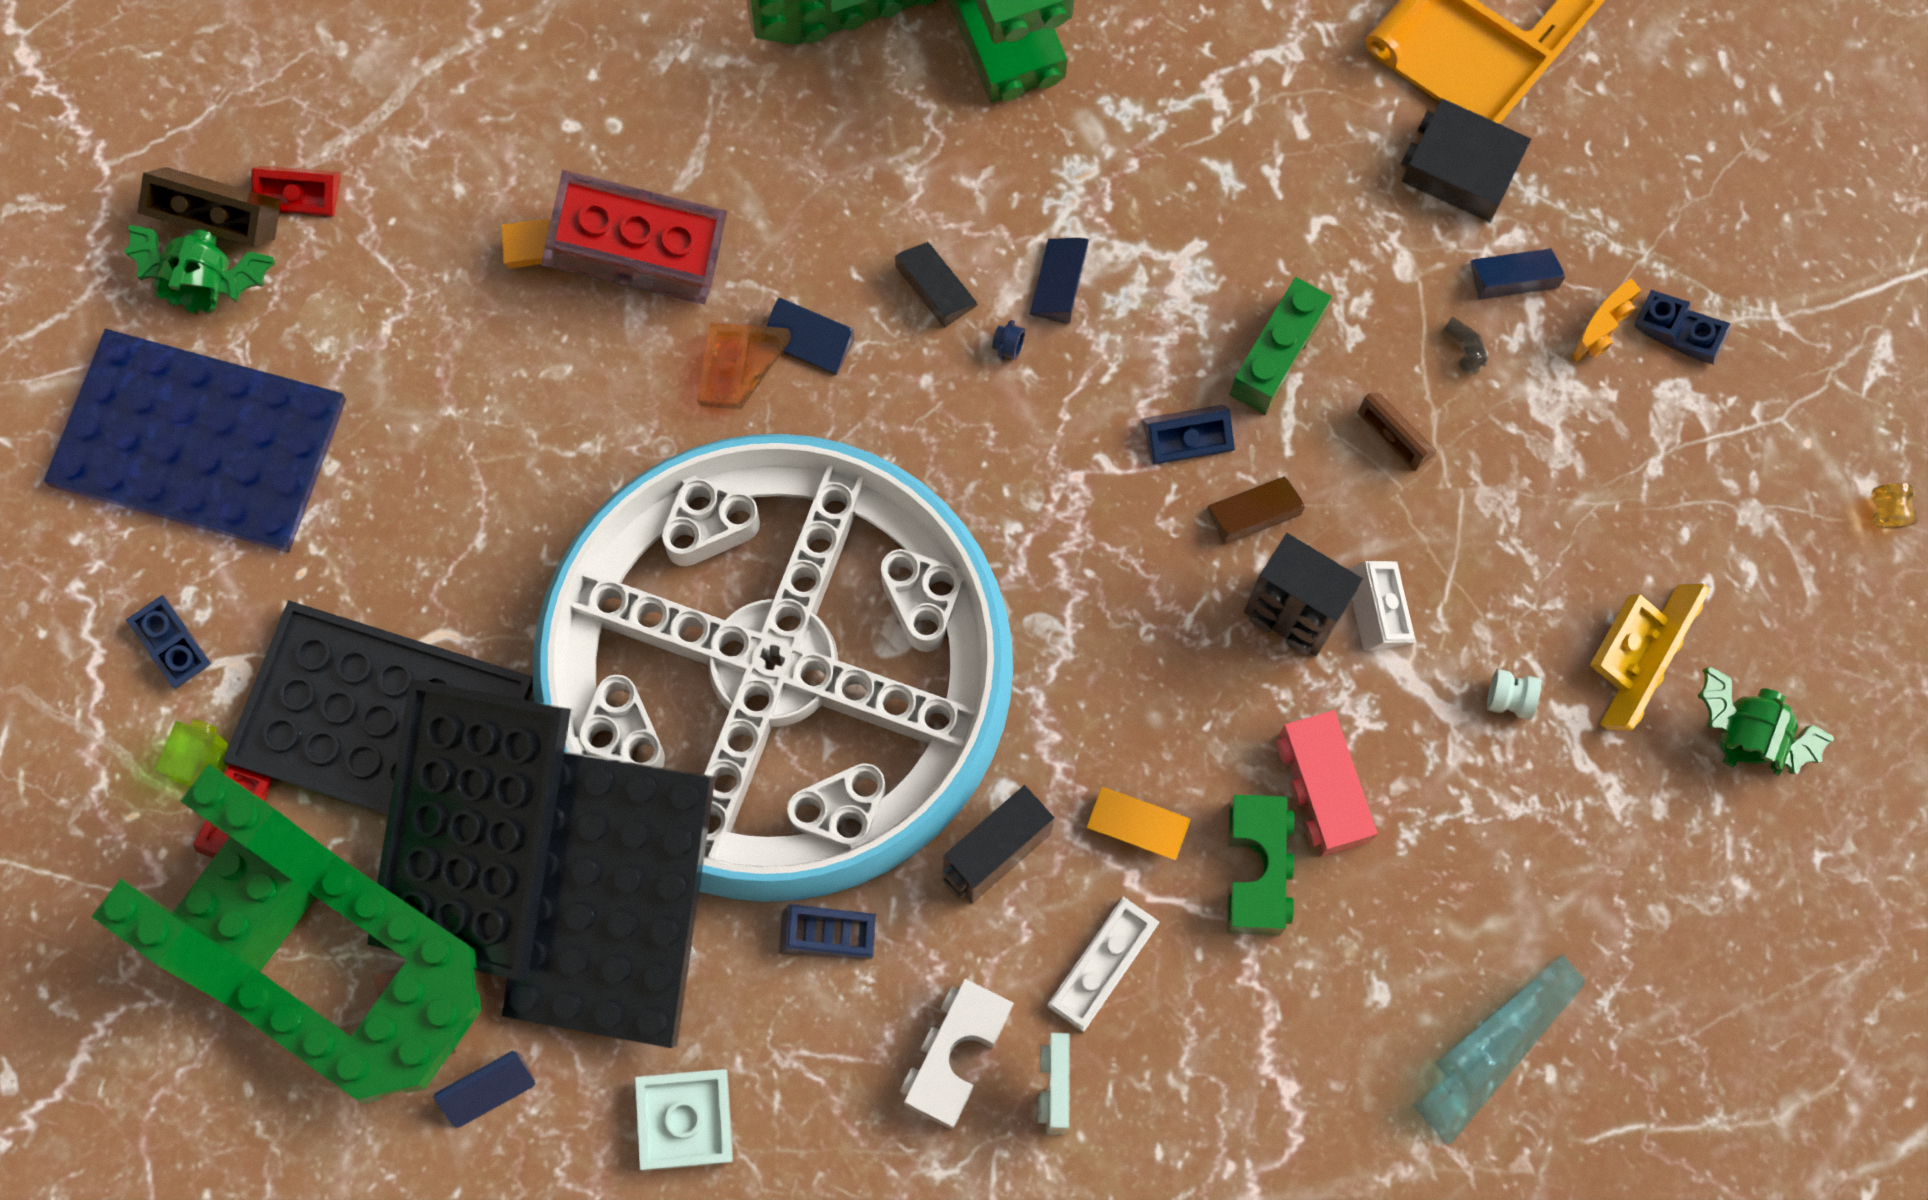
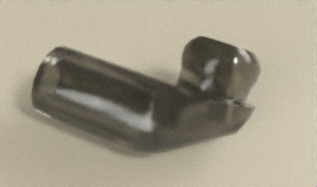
[1441,317,1488,375]

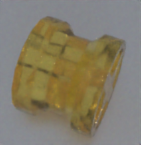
[1871,483,1918,529]

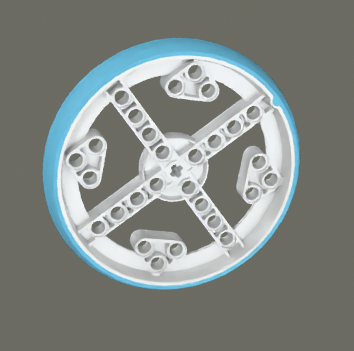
[533,434,1013,902]

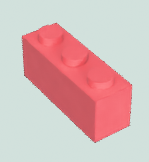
[1276,710,1378,857]

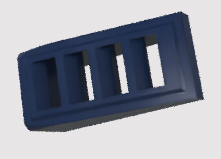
[779,904,876,959]

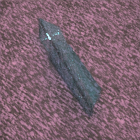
[1414,954,1585,1144]

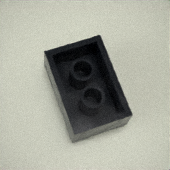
[1244,533,1363,657]

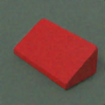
[251,166,340,216]

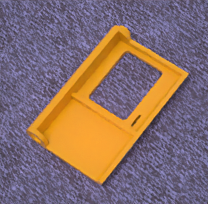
[1365,0,1605,124]

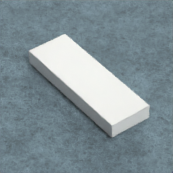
[1047,897,1160,1033]

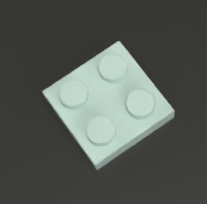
[635,1069,733,1171]

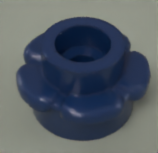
[992,320,1025,360]

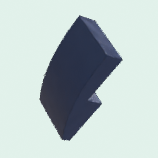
[1635,290,1730,365]
[126,595,212,689]

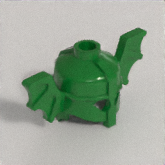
[124,225,276,315]
[1698,667,1834,776]

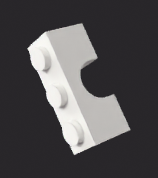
[900,979,1014,1130]

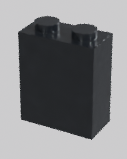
[1401,98,1532,223]
[942,784,1055,904]

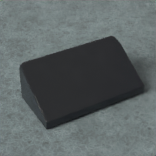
[895,242,978,328]

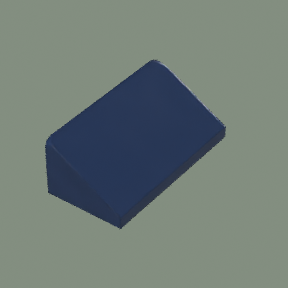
[1030,237,1089,324]
[1470,248,1565,299]
[761,298,854,375]
[1143,405,1235,465]
[433,1050,535,1128]

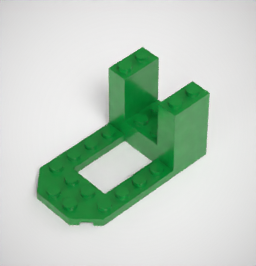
[747,0,1074,103]
[91,764,481,1104]

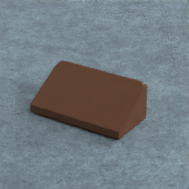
[1358,393,1436,471]
[1207,476,1305,545]

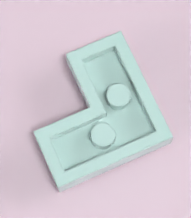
[1038,1033,1069,1135]

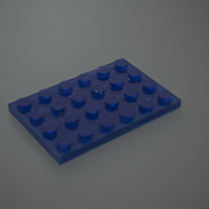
[44,329,346,553]

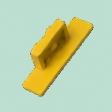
[1590,583,1710,731]

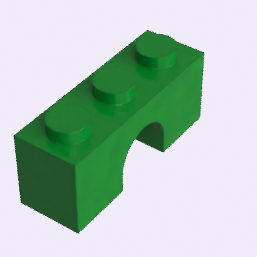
[1229,276,1332,415]
[1227,794,1294,936]

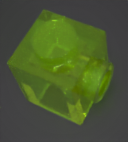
[155,719,228,787]

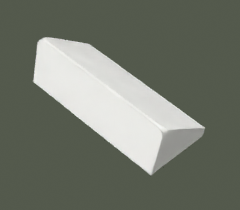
[1349,561,1416,651]

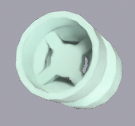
[1487,668,1541,720]

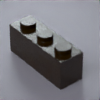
[137,167,281,247]

